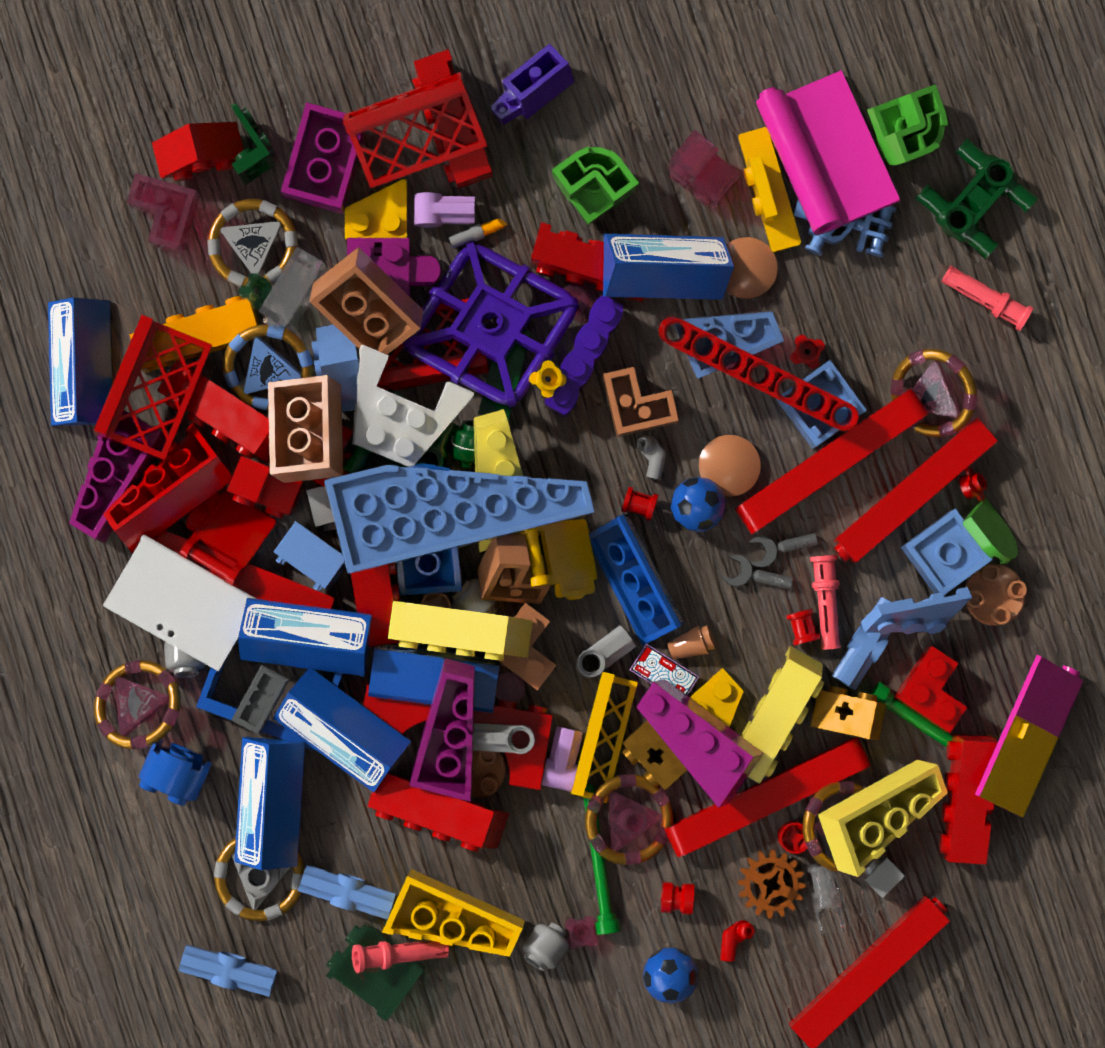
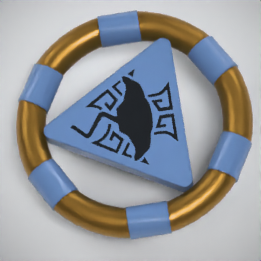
[223,324,313,411]

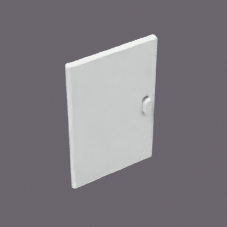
[103,534,256,671]

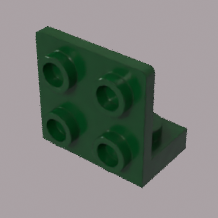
[230,103,276,186]

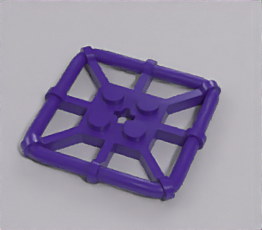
[403,242,579,408]

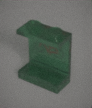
[326,922,425,1021]

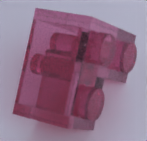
[668,130,741,208]
[127,173,200,255]

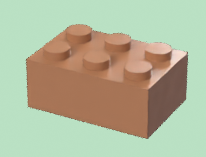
[309,247,423,355]
[268,375,343,483]

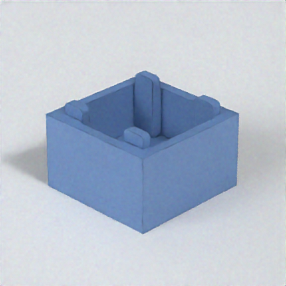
[776,360,866,450]
[900,509,993,596]
[274,521,346,591]

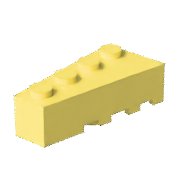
[474,409,540,552]
[388,601,533,661]
[741,646,824,783]
[818,760,948,877]

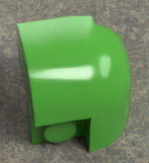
[867,84,948,165]
[552,147,639,225]

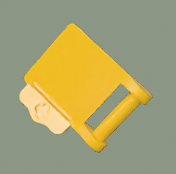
[521,519,597,600]

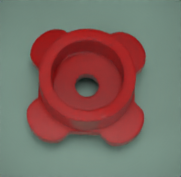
[790,335,825,369]
[959,466,987,502]

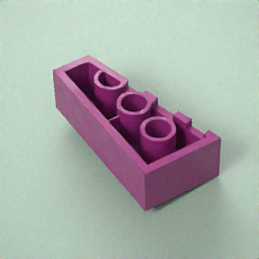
[69,410,166,544]
[409,658,475,802]
[637,679,764,808]

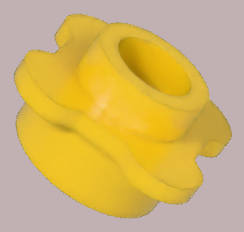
[529,360,566,398]

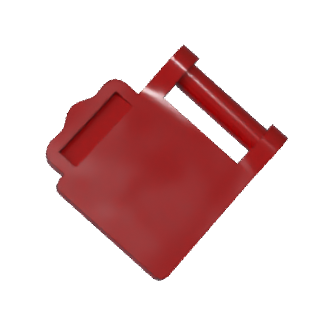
[179,492,276,586]

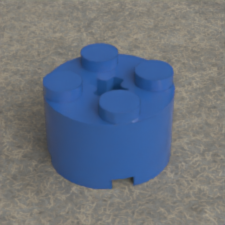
[139,740,212,806]

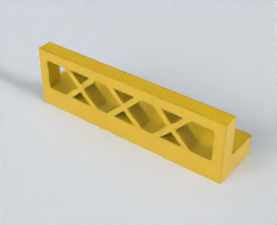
[570,672,638,803]

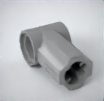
[576,625,636,678]
[473,723,536,754]

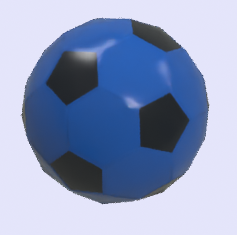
[671,477,726,532]
[643,947,699,1004]

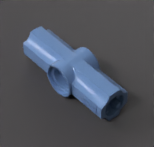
[832,597,891,690]
[298,865,396,920]
[179,944,277,997]

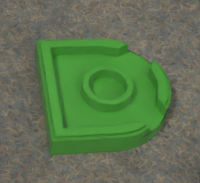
[962,498,1018,564]

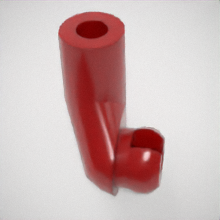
[720,920,755,962]

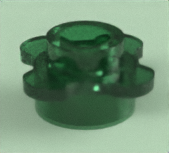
[238,273,274,310]

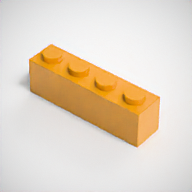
[129,296,263,373]

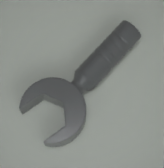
[748,533,818,567]
[721,555,793,590]

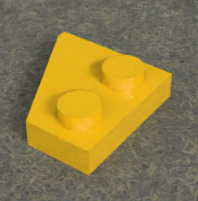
[345,179,407,240]
[689,668,744,727]

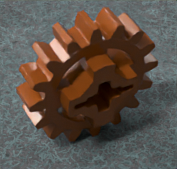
[737,849,806,919]

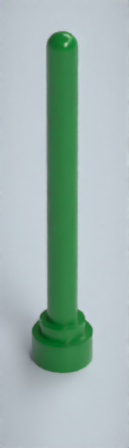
[870,681,953,748]
[583,784,621,935]

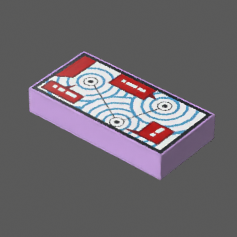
[630,644,699,695]

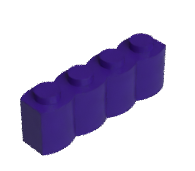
[545,295,623,418]

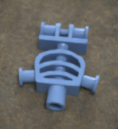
[793,200,896,257]

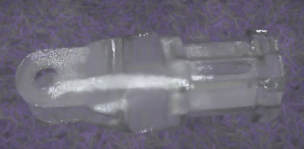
[807,863,845,935]

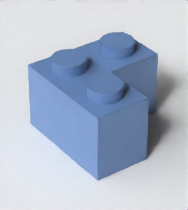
[312,325,360,412]

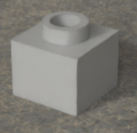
[861,856,904,898]

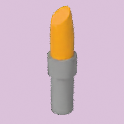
[449,218,507,249]

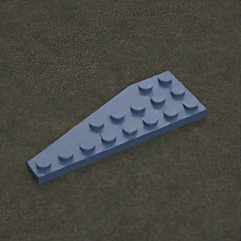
[324,465,594,574]

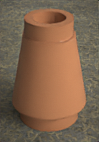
[667,625,716,660]

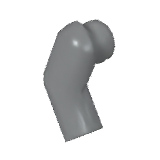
[637,435,666,480]

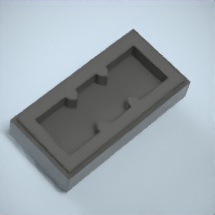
[231,665,290,735]

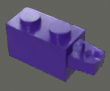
[490,44,574,125]

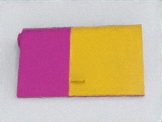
[975,655,1084,818]

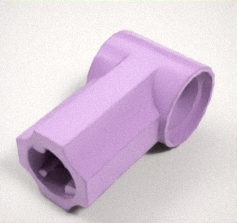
[414,192,475,228]
[541,726,583,792]

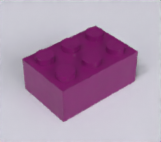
[281,102,367,214]

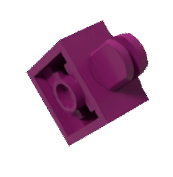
[347,238,441,298]

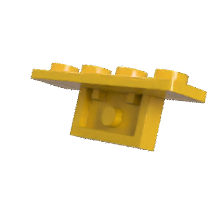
[738,127,801,253]

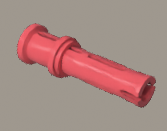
[941,265,1034,332]
[810,555,841,650]
[352,940,449,973]

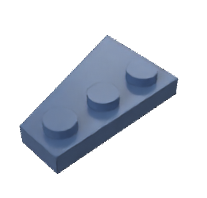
[674,311,784,379]
[861,587,972,634]

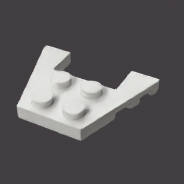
[352,345,474,467]

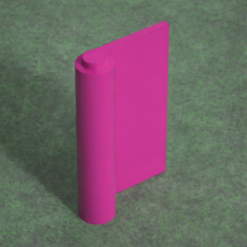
[756,70,900,235]

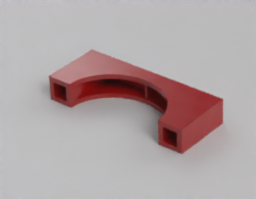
[363,684,553,790]

